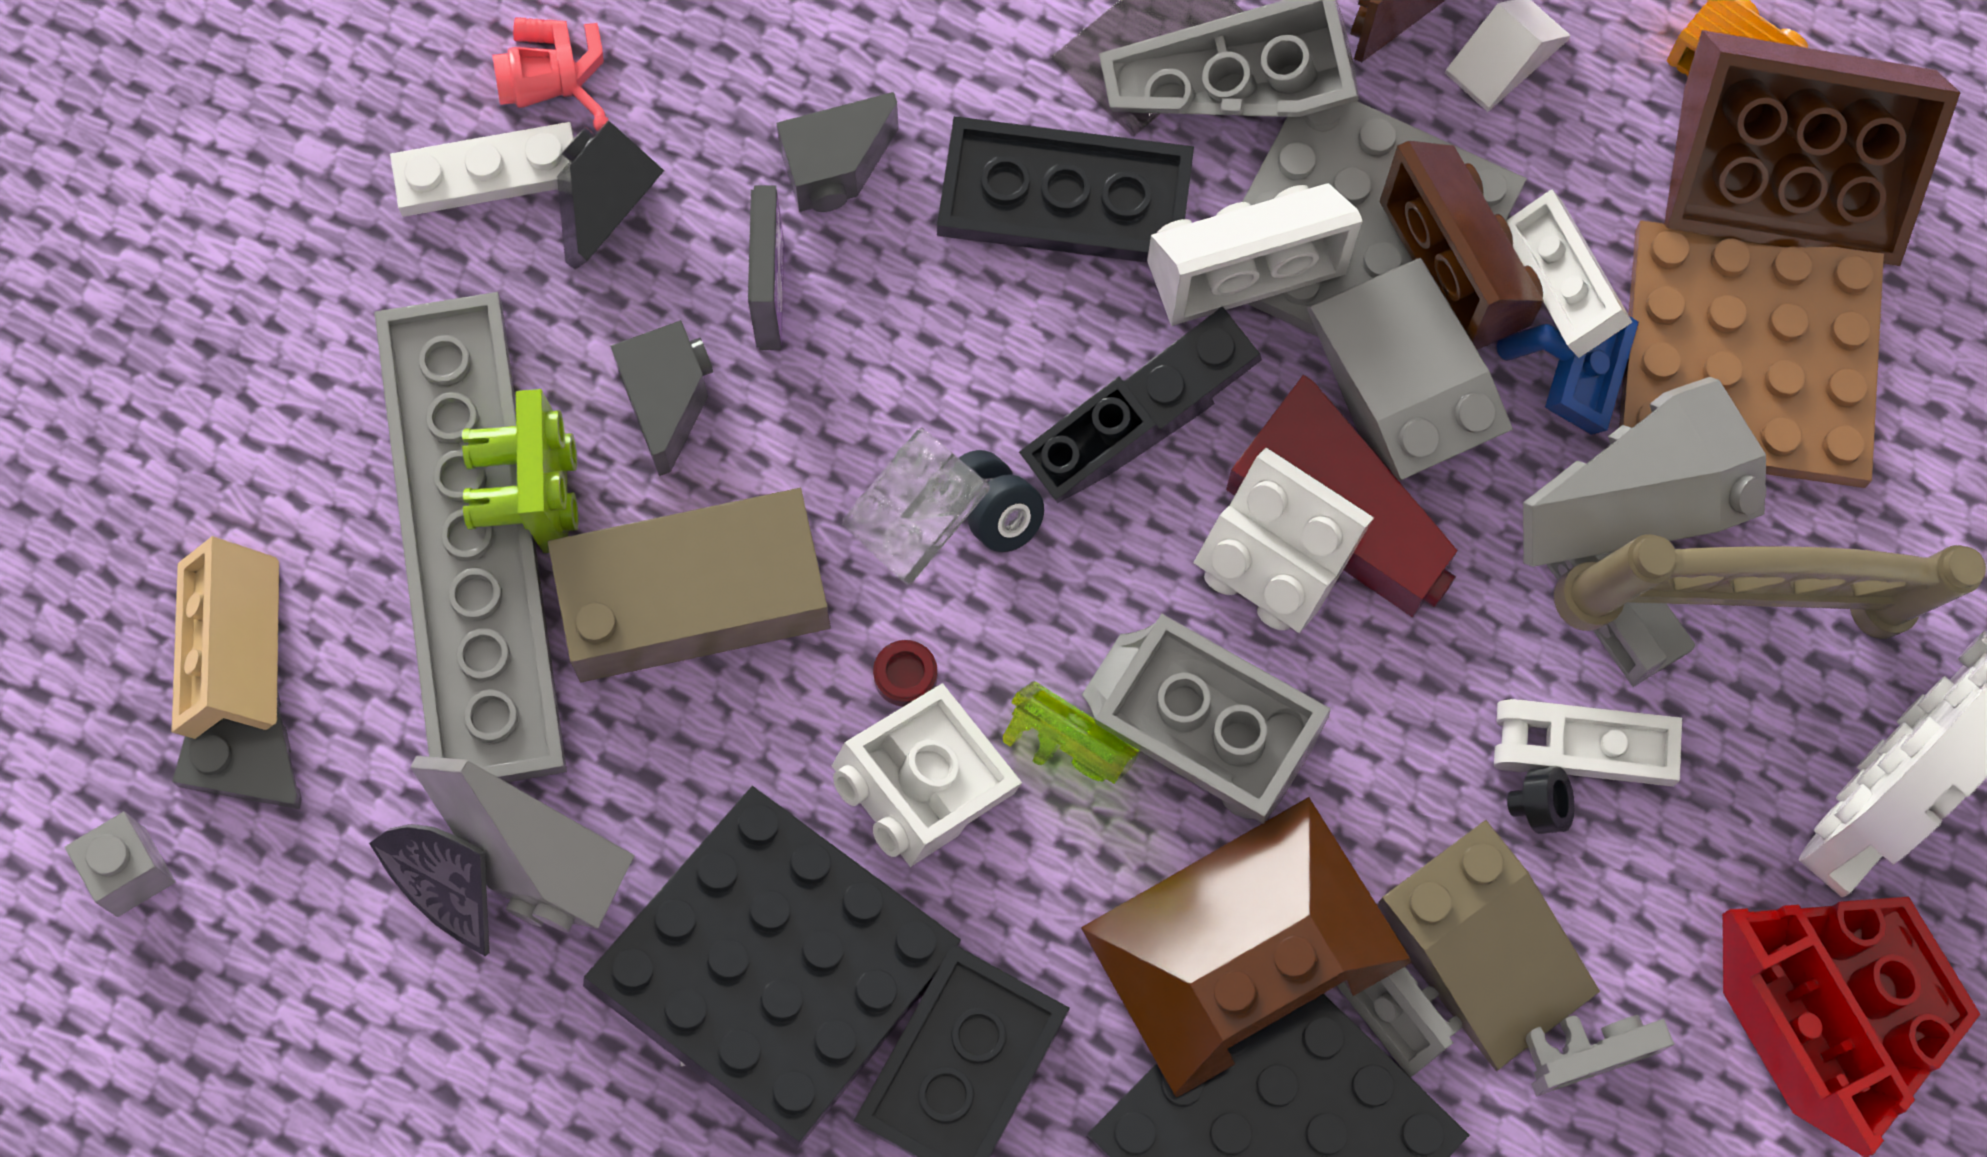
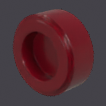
[873,640,938,707]

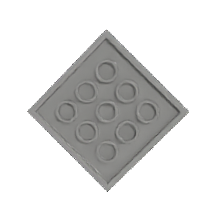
[1242,101,1527,337]

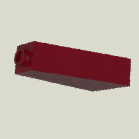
[1226,374,1458,618]

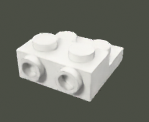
[1193,448,1374,633]
[831,683,1022,867]

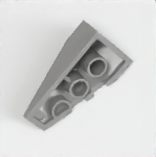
[1099,0,1359,117]
[1523,377,1766,567]

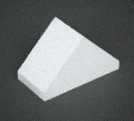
[1445,0,1571,112]

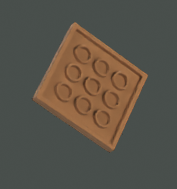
[1619,220,1884,488]

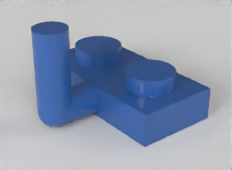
[1496,316,1639,435]

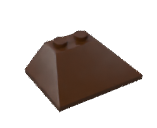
[1081,797,1412,1098]

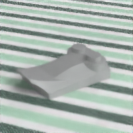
[1082,613,1331,824]

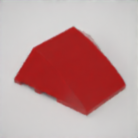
[1722,896,1981,1157]

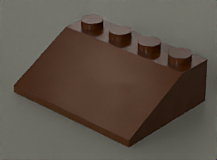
[1664,30,1961,266]

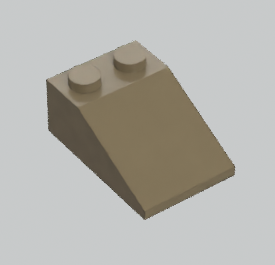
[1377,820,1600,1071]

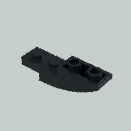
[1019,306,1262,503]

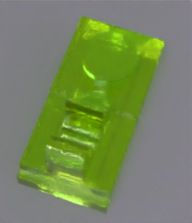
[1003,681,1141,784]

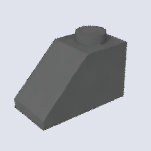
[776,92,898,212]
[610,320,713,476]

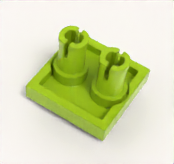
[462,389,579,553]

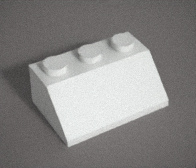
[1147,183,1363,326]

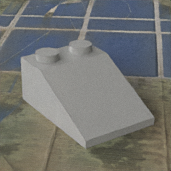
[1306,258,1513,480]
[410,756,635,932]

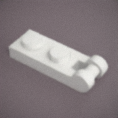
[1494,699,1682,787]

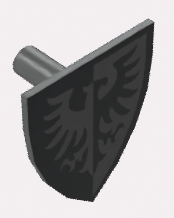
[369,824,490,956]

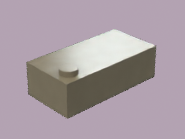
[547,487,831,683]

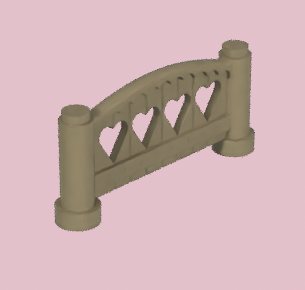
[1554,534,1986,639]

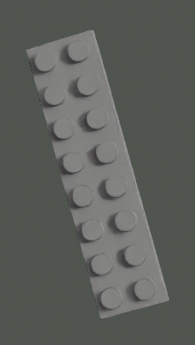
[374,292,567,782]

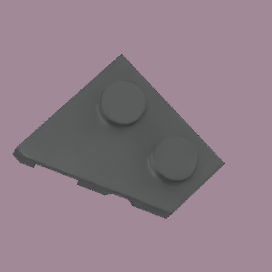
[172,688,302,809]

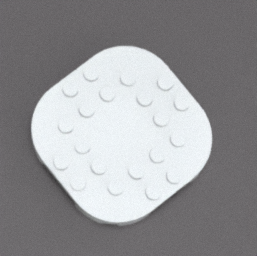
[1799,631,1987,897]

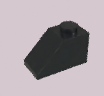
[557,120,665,269]

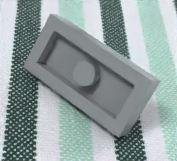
[1337,967,1462,1078]
[1526,1015,1674,1097]

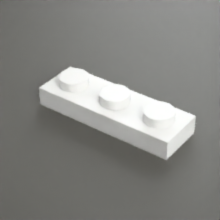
[390,122,574,217]
[1506,189,1632,358]

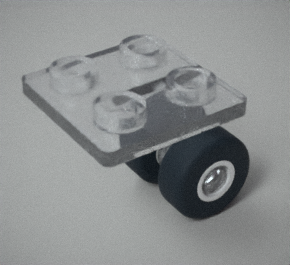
[842,428,1044,585]

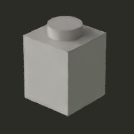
[64,811,176,917]

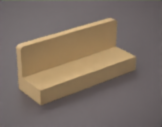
[172,536,279,739]

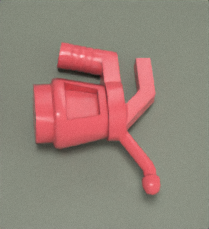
[492,17,609,131]

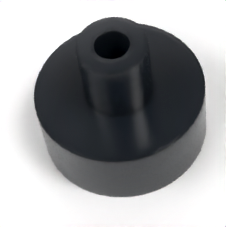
[1507,766,1575,834]

